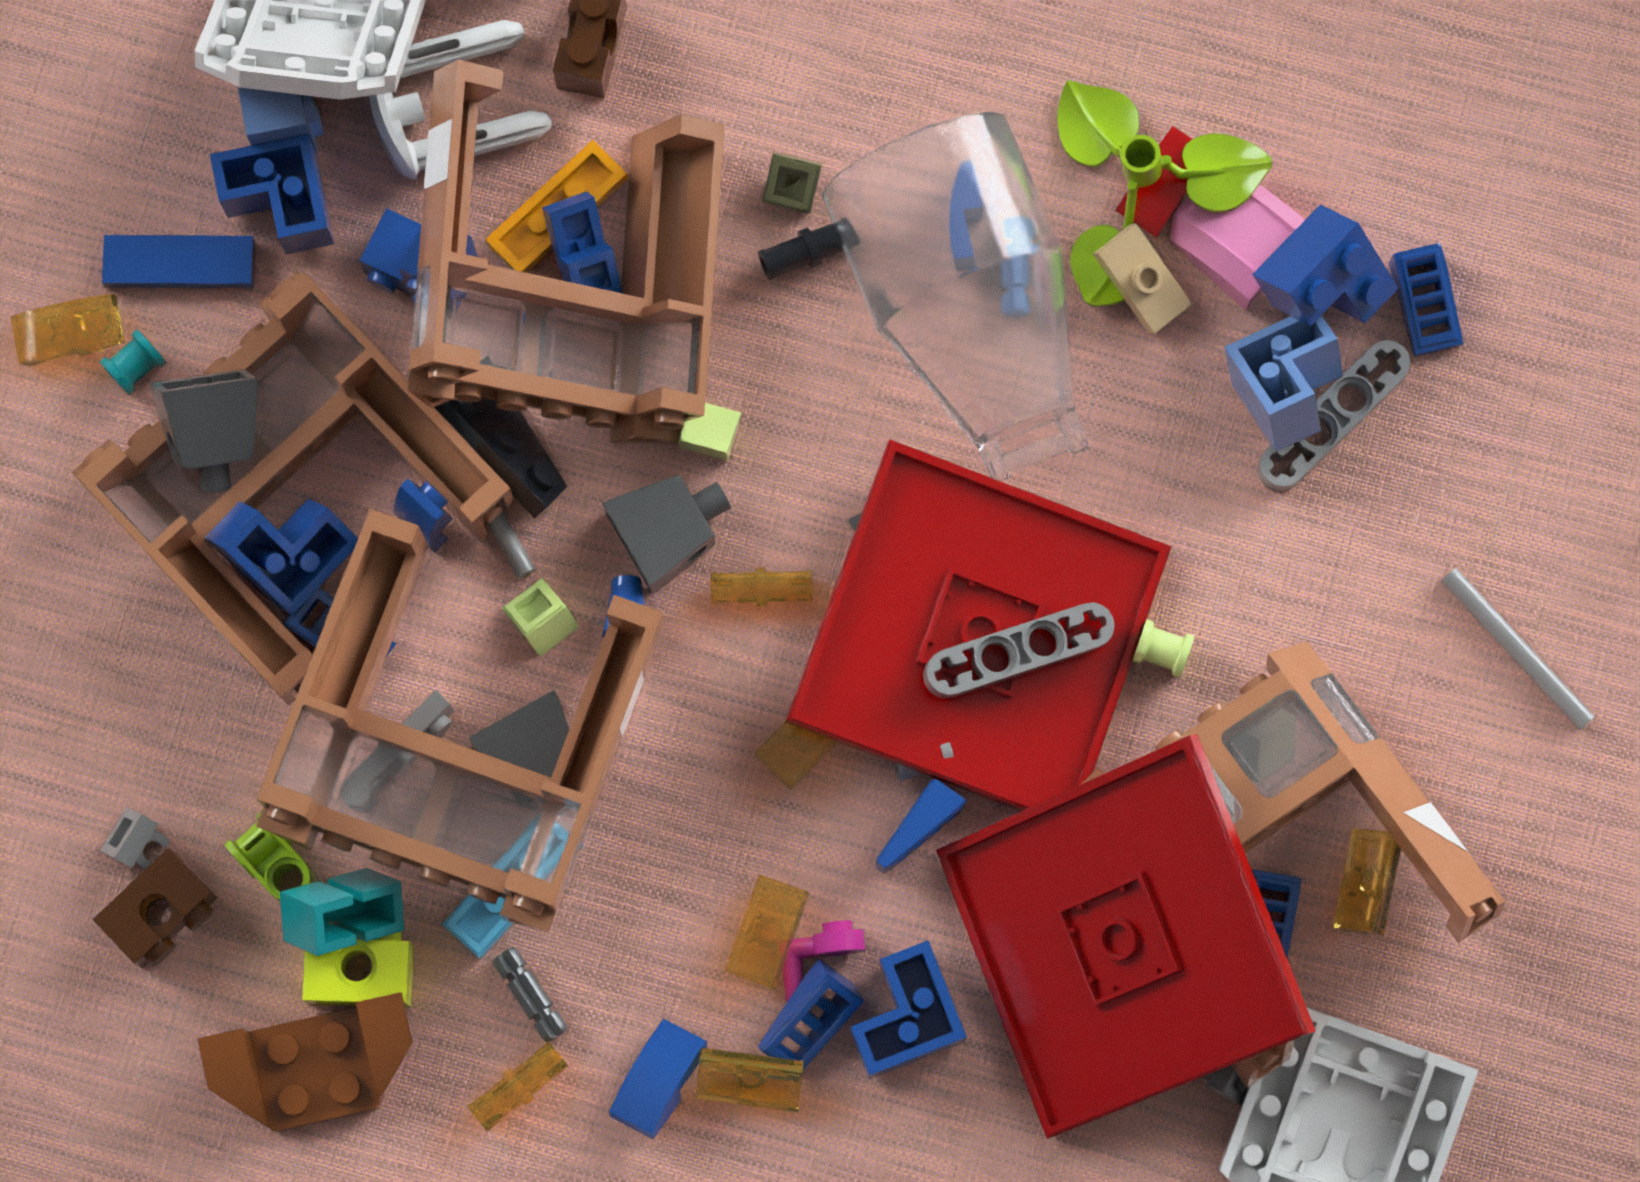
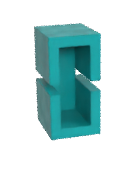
[280,868,404,956]

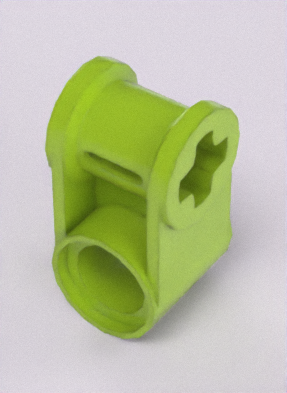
[223,811,318,902]

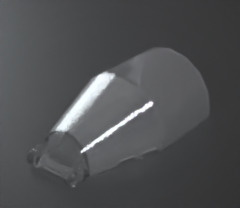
[822,112,1089,481]

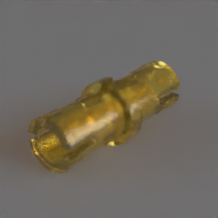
[710,567,813,607]
[467,1041,569,1132]

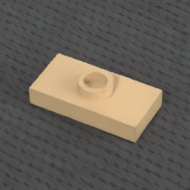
[1093,224,1192,334]

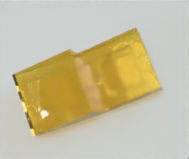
[10,294,125,367]

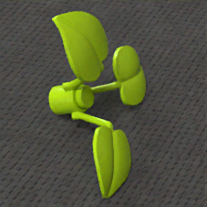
[1057,80,1272,307]

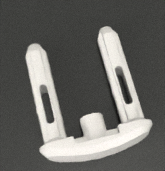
[369,20,552,180]

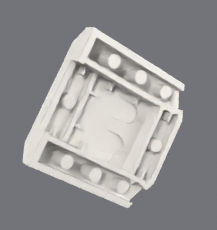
[195,0,426,100]
[1219,1007,1478,1182]

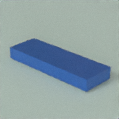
[102,235,255,288]

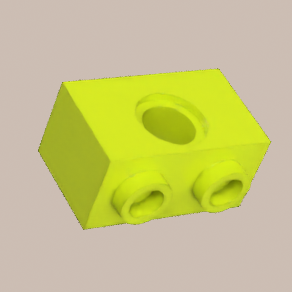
[302,932,414,1007]

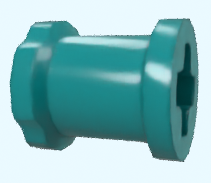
[99,329,167,396]

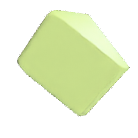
[679,403,741,461]
[502,578,578,656]

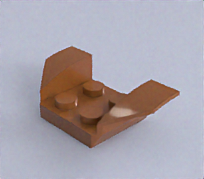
[197,992,413,1132]

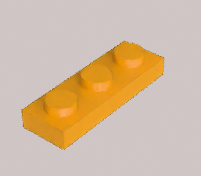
[485,140,628,273]

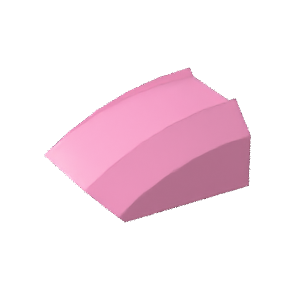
[1170,185,1305,310]

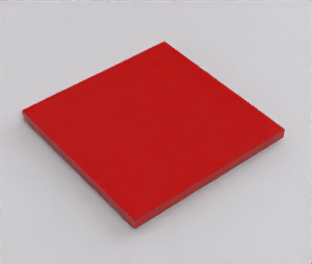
[785,439,1172,811]
[936,734,1316,1139]

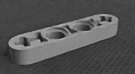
[1258,340,1410,492]
[923,602,1115,699]

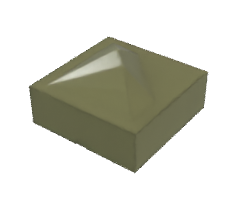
[762,152,823,214]

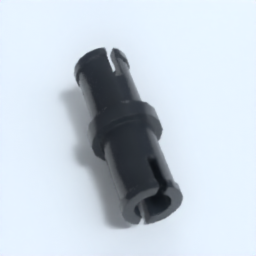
[758,215,862,281]

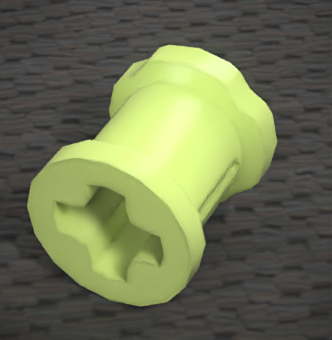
[1132,619,1195,679]

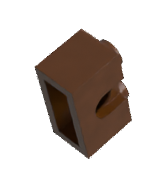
[553,0,627,99]
[92,848,218,969]

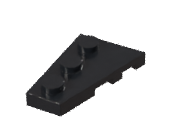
[434,356,567,519]

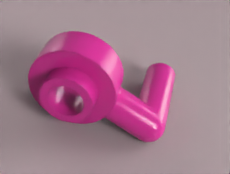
[780,920,866,1002]

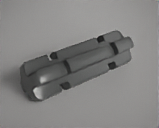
[493,947,567,1042]

